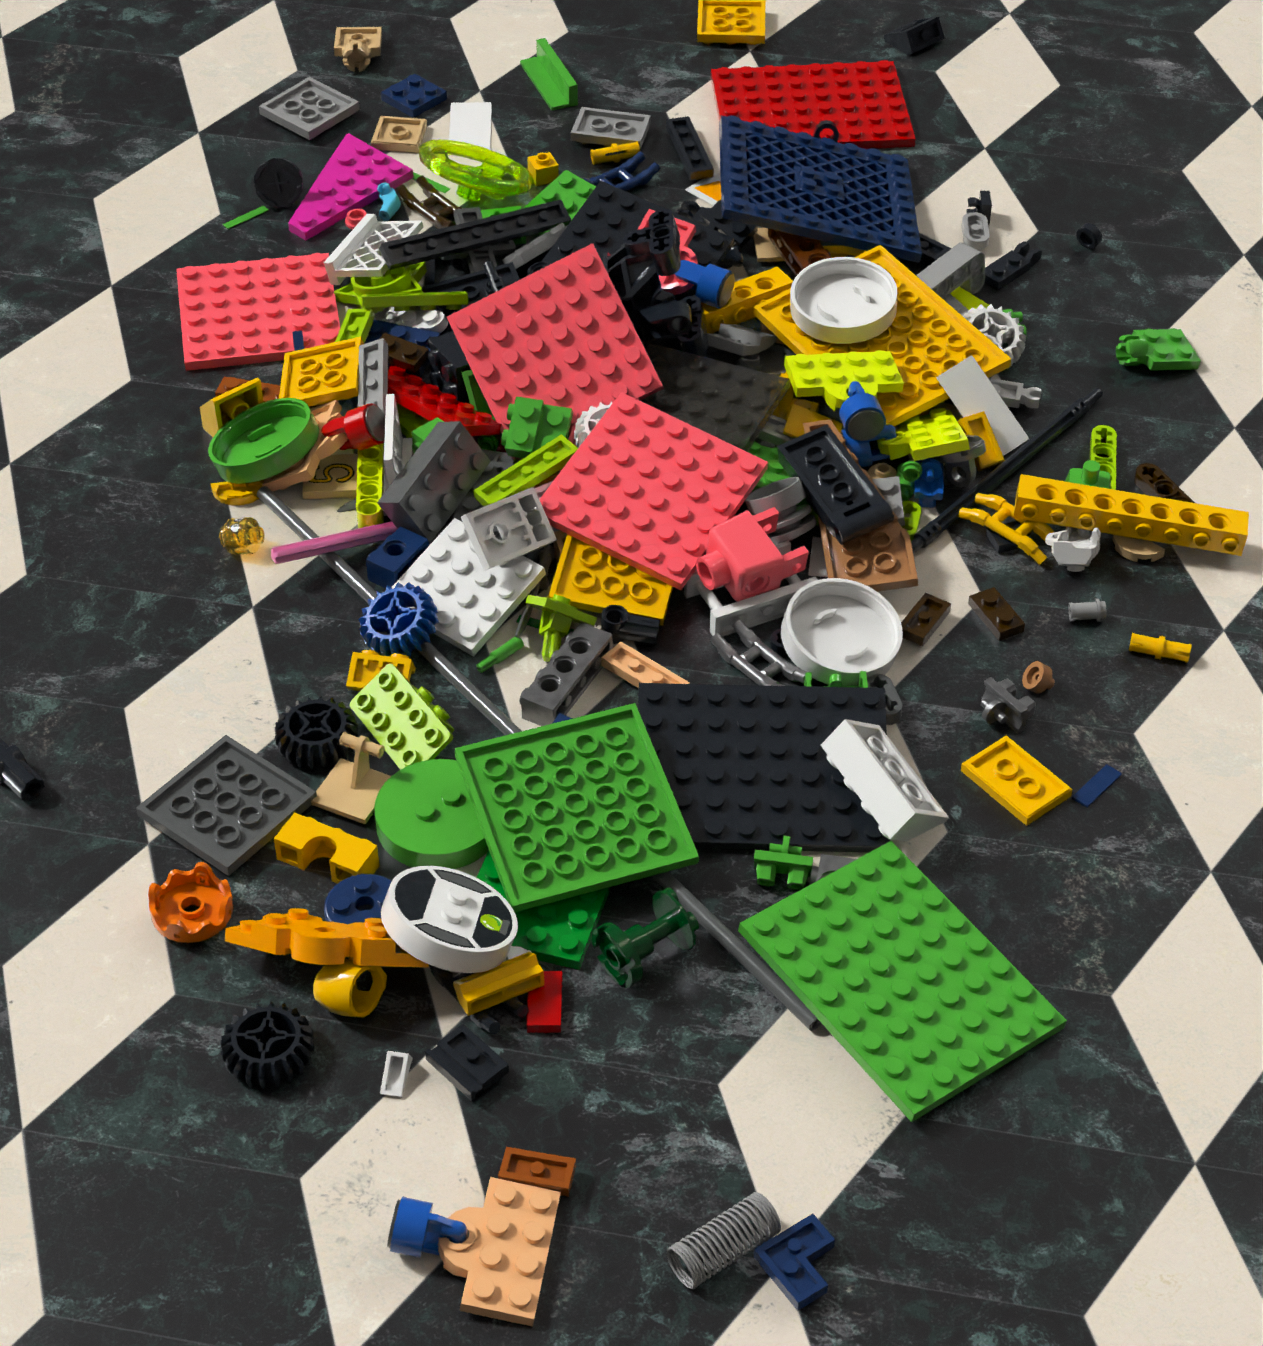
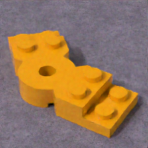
[225,908,429,968]

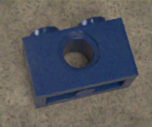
[366,526,429,589]

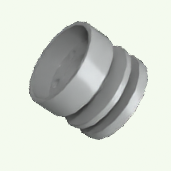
[744,477,817,545]

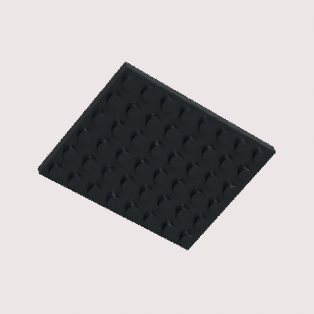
[638,683,890,853]

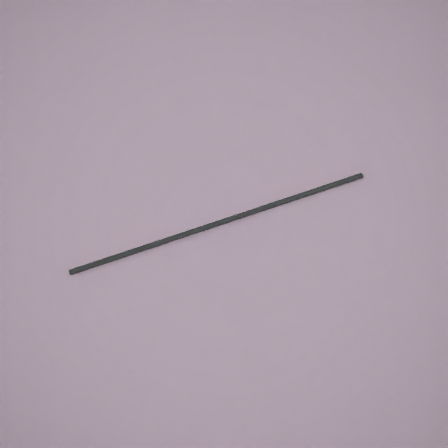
[257,486,821,1031]

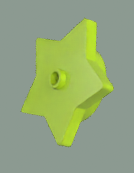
[333,262,427,314]

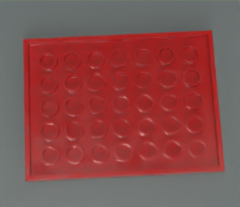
[711,60,916,149]

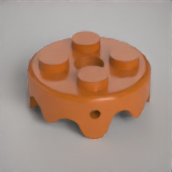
[148,862,233,943]

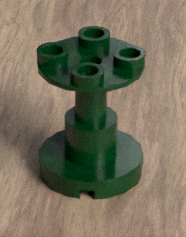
[592,888,699,988]

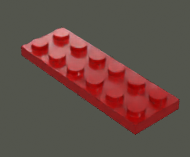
[388,366,502,436]

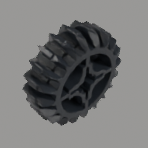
[275,696,358,770]
[220,1001,315,1090]

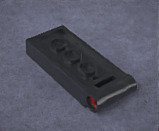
[777,425,894,545]

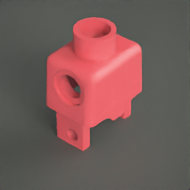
[696,507,809,602]

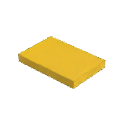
[961,735,1073,826]

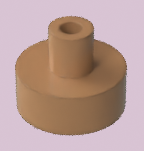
[1022,661,1055,694]

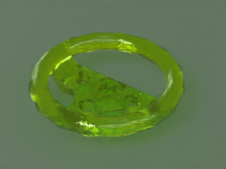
[418,139,534,201]

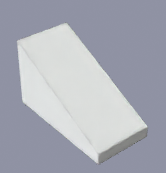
[380,1051,413,1097]

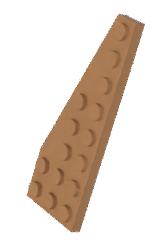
[803,419,918,592]

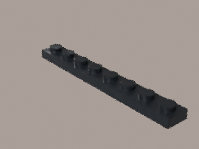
[379,199,571,270]

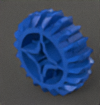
[359,582,439,657]

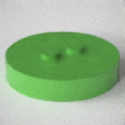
[208,398,319,484]
[375,759,489,869]

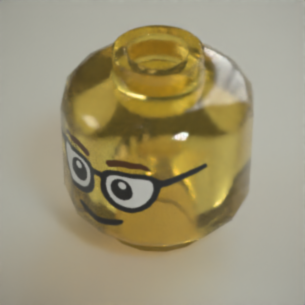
[219,517,265,555]

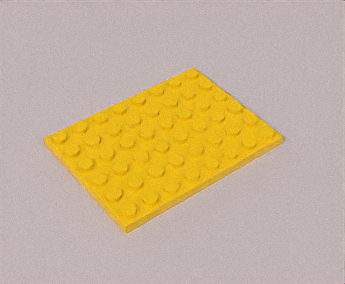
[753,245,1011,427]

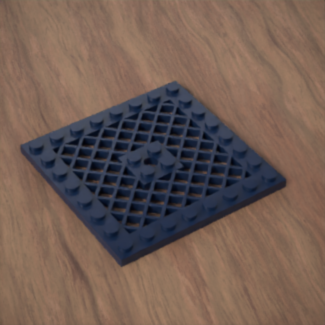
[719,115,922,263]

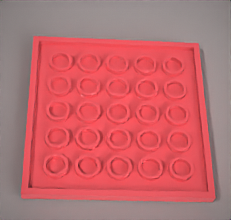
[447,243,664,436]
[176,253,340,371]
[539,392,768,590]

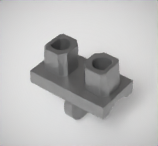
[981,677,1036,734]

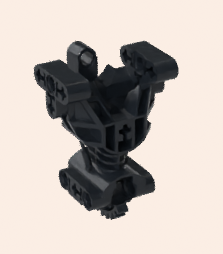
[527,209,708,362]

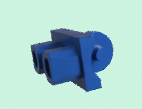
[914,458,943,508]

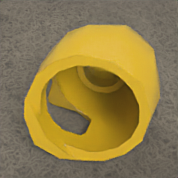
[313,959,387,1018]

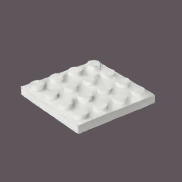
[392,518,546,657]

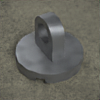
[932,435,986,488]

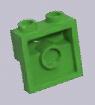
[501,397,573,458]

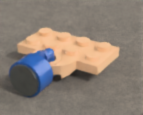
[387,1177,561,1327]

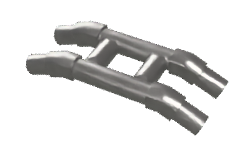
[710,619,807,686]

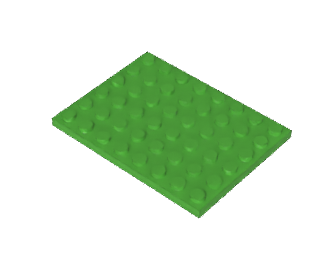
[738,841,1067,1122]

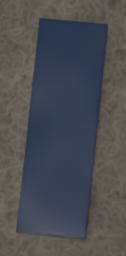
[1072,764,1122,808]

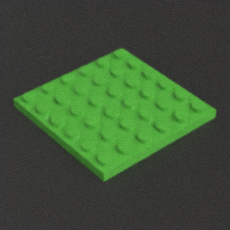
[455,703,699,912]

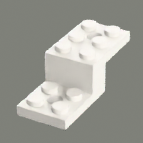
[461,481,560,571]

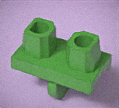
[754,836,813,890]

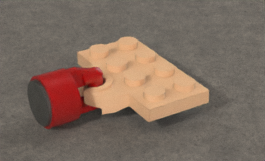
[262,400,385,492]

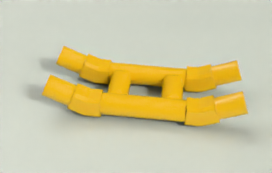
[959,493,1054,565]

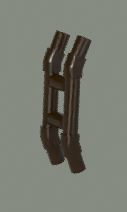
[396,175,462,229]

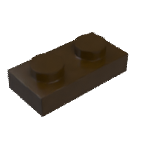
[379,333,429,373]
[968,587,1025,641]
[901,592,951,647]

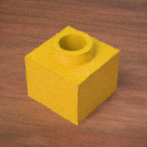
[527,152,559,186]

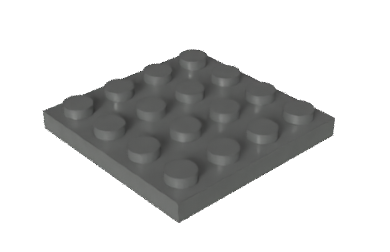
[136,735,317,876]

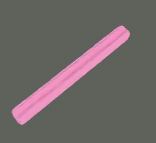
[271,521,398,564]

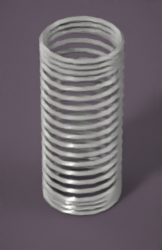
[667,1192,781,1289]

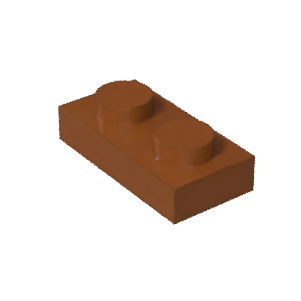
[498,1147,576,1197]

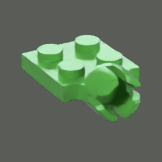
[1116,328,1201,370]

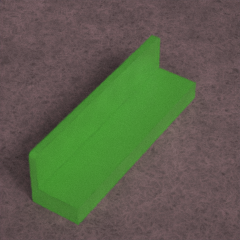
[520,38,578,110]

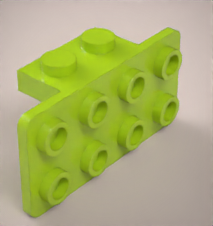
[350,664,455,770]

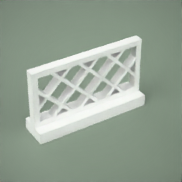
[324,214,424,285]
[383,394,413,516]

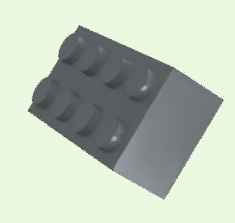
[377,421,491,543]

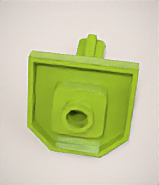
[525,594,597,662]

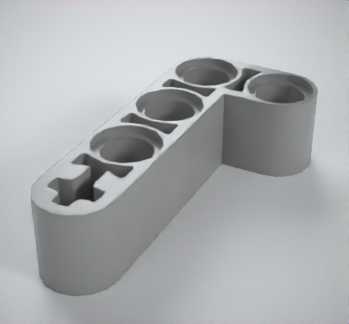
[916,243,985,299]

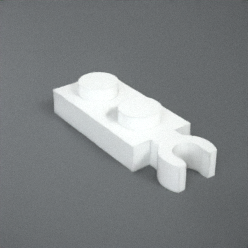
[990,378,1042,409]

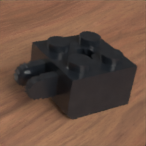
[427,331,471,404]

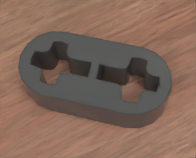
[867,674,903,725]

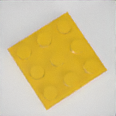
[697,0,766,45]
[279,337,364,407]

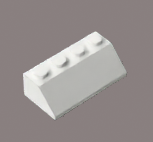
[821,719,949,841]

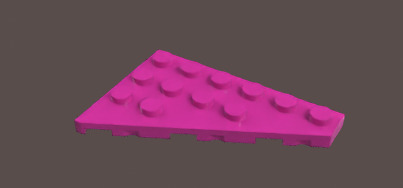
[288,133,414,241]

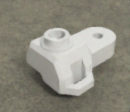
[1045,527,1101,572]

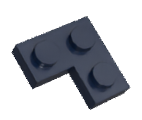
[754,1214,835,1311]

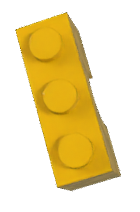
[274,812,379,884]

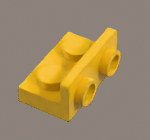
[346,650,416,691]

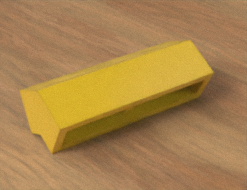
[453,952,544,1016]

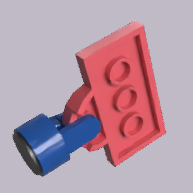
[637,209,735,309]

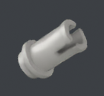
[1068,599,1106,622]

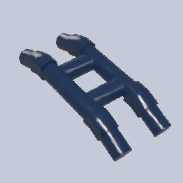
[584,151,661,191]

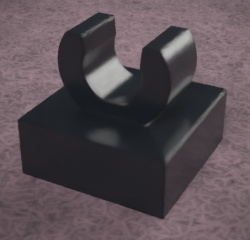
[966,191,992,226]

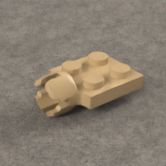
[334,27,382,72]

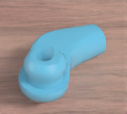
[377,182,401,221]

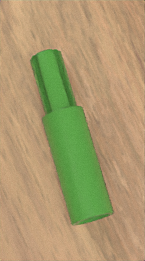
[476,636,524,673]

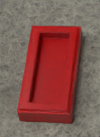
[527,971,562,1033]

